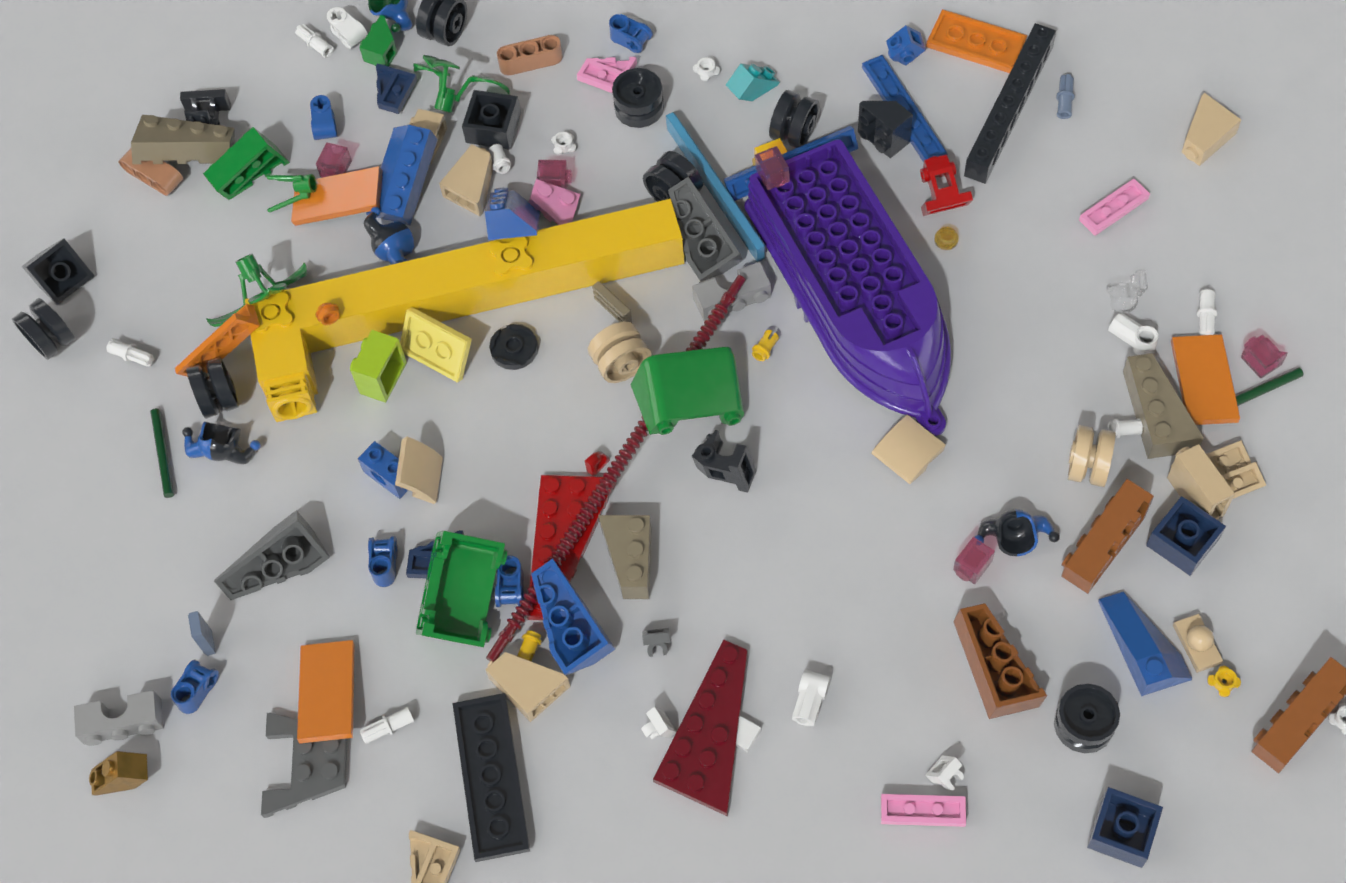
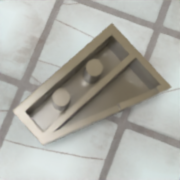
[598,515,652,599]

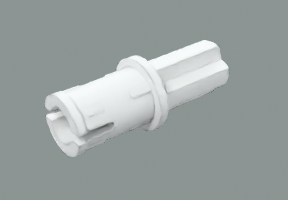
[295,24,334,58]
[1197,289,1217,335]
[107,338,154,367]
[360,707,414,743]

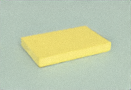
[400,307,472,383]

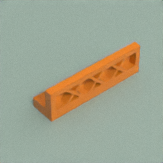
[175,304,260,377]

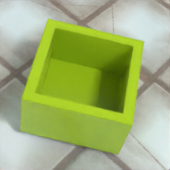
[350,330,407,403]

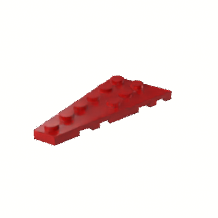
[527,475,616,621]

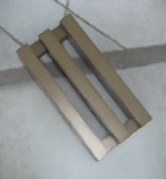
[592,281,632,323]

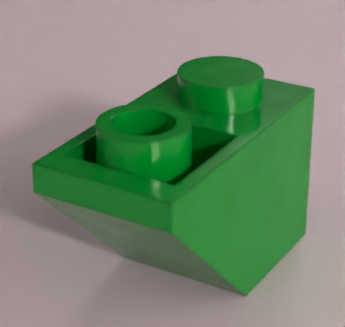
[359,15,397,67]

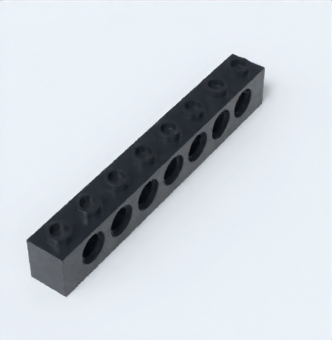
[964,23,1056,184]

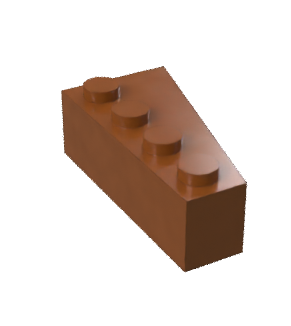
[1061,479,1154,594]
[953,603,1047,719]
[1252,657,1346,774]

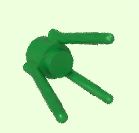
[267,174,317,213]

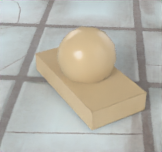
[1173,614,1223,673]

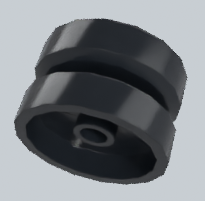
[416,0,467,46]
[612,68,664,128]
[769,90,819,148]
[643,151,703,202]
[12,298,75,360]
[186,356,239,419]
[1054,683,1120,754]

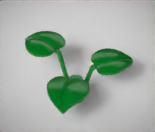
[413,55,510,113]
[206,253,308,327]

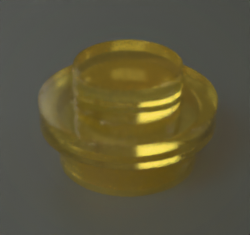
[934,227,959,250]

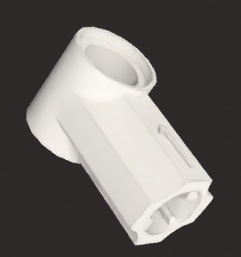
[1108,313,1158,355]
[792,669,831,726]

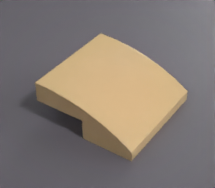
[871,415,946,484]
[395,436,443,504]
[1206,441,1266,499]

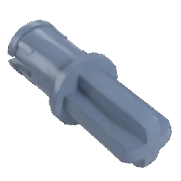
[1056,74,1075,119]

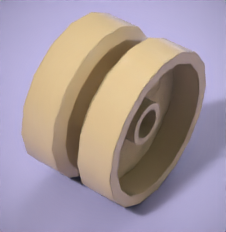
[587,321,651,383]
[1068,425,1116,487]

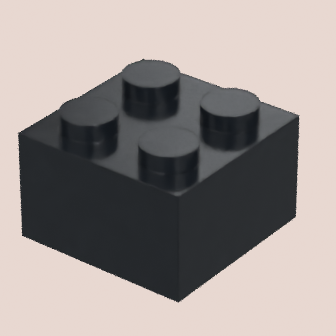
[462,90,521,150]

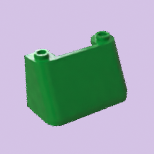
[630,347,744,435]
[416,531,508,648]

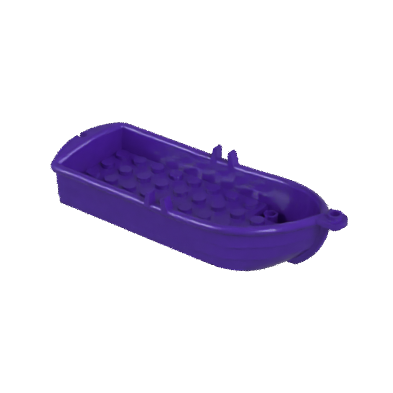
[744,140,951,436]

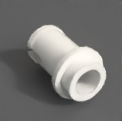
[489,144,511,174]
[1108,418,1143,439]

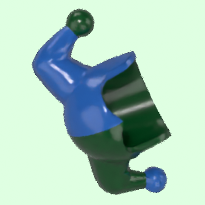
[368,0,413,33]

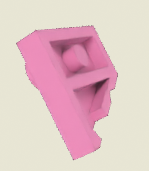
[577,57,637,93]
[528,179,580,225]

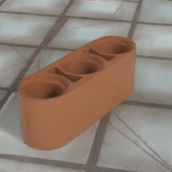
[497,35,563,75]
[118,148,183,196]

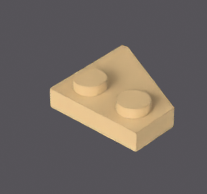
[409,830,461,883]

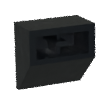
[858,101,913,159]

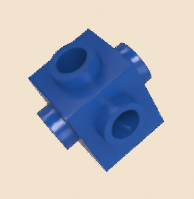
[886,25,926,66]

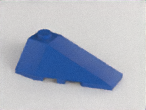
[531,559,615,675]
[1098,591,1192,696]

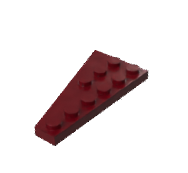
[653,639,748,816]

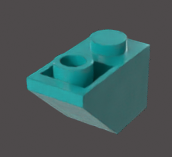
[726,63,780,102]

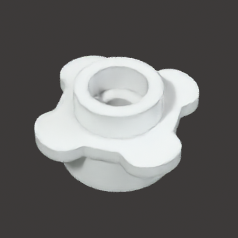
[693,57,720,81]
[551,132,576,155]
[1328,703,1346,735]

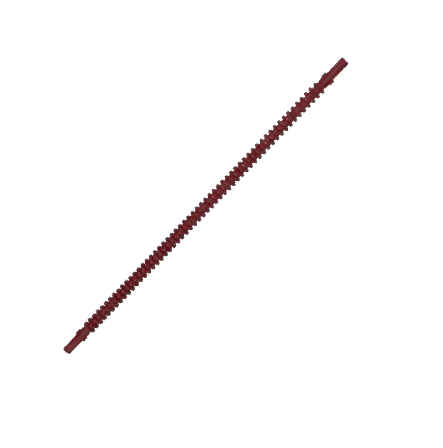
[486,275,746,662]

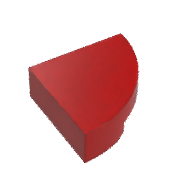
[585,451,610,477]

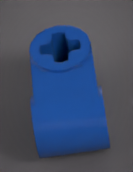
[609,14,653,53]
[310,95,337,140]
[368,536,398,587]
[495,555,524,607]
[171,660,219,714]

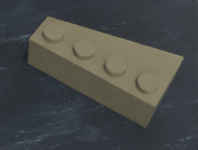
[131,114,235,164]
[1123,353,1204,459]

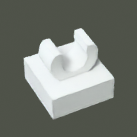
[641,707,677,739]
[925,755,964,790]

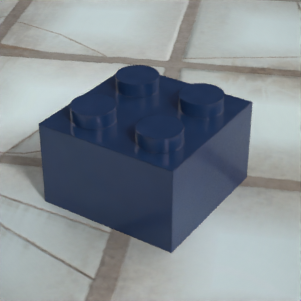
[1146,496,1226,576]
[1087,787,1163,868]

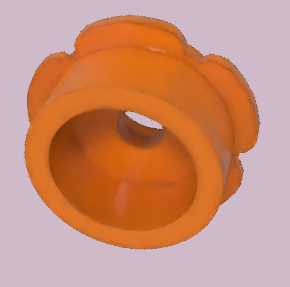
[315,303,340,325]

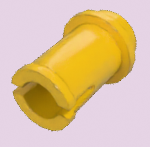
[752,330,779,361]
[517,630,542,662]

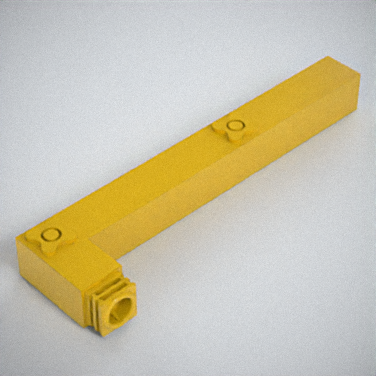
[245,199,685,422]

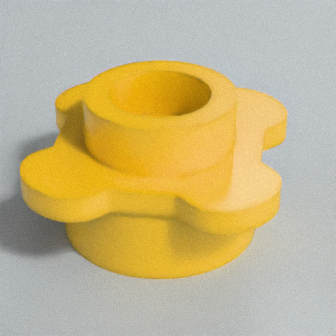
[1207,666,1241,697]

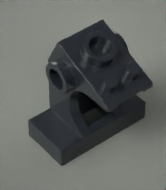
[180,89,231,125]
[692,430,756,493]

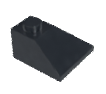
[22,238,95,305]

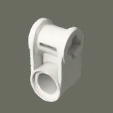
[327,7,368,49]

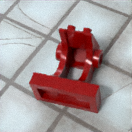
[920,155,973,216]

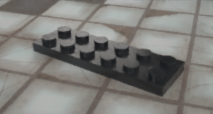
[452,693,531,862]

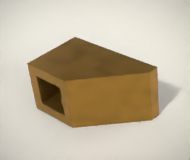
[89,751,148,796]

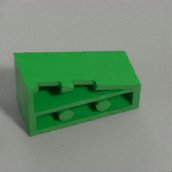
[203,127,290,200]

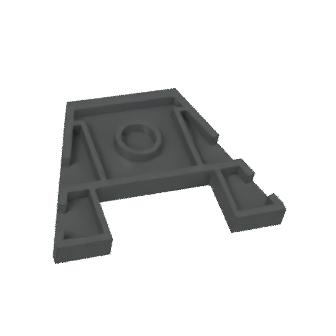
[261,713,348,818]

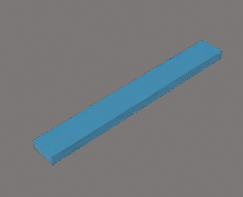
[666,112,765,263]

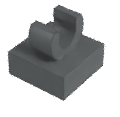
[642,628,670,657]

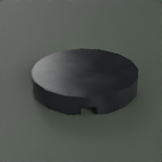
[489,324,538,370]

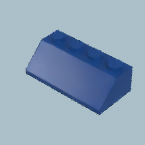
[366,125,438,226]
[485,187,541,240]

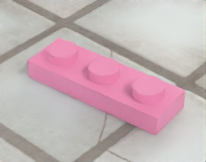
[1079,178,1150,236]
[881,794,966,827]

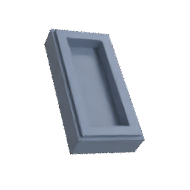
[188,611,216,656]

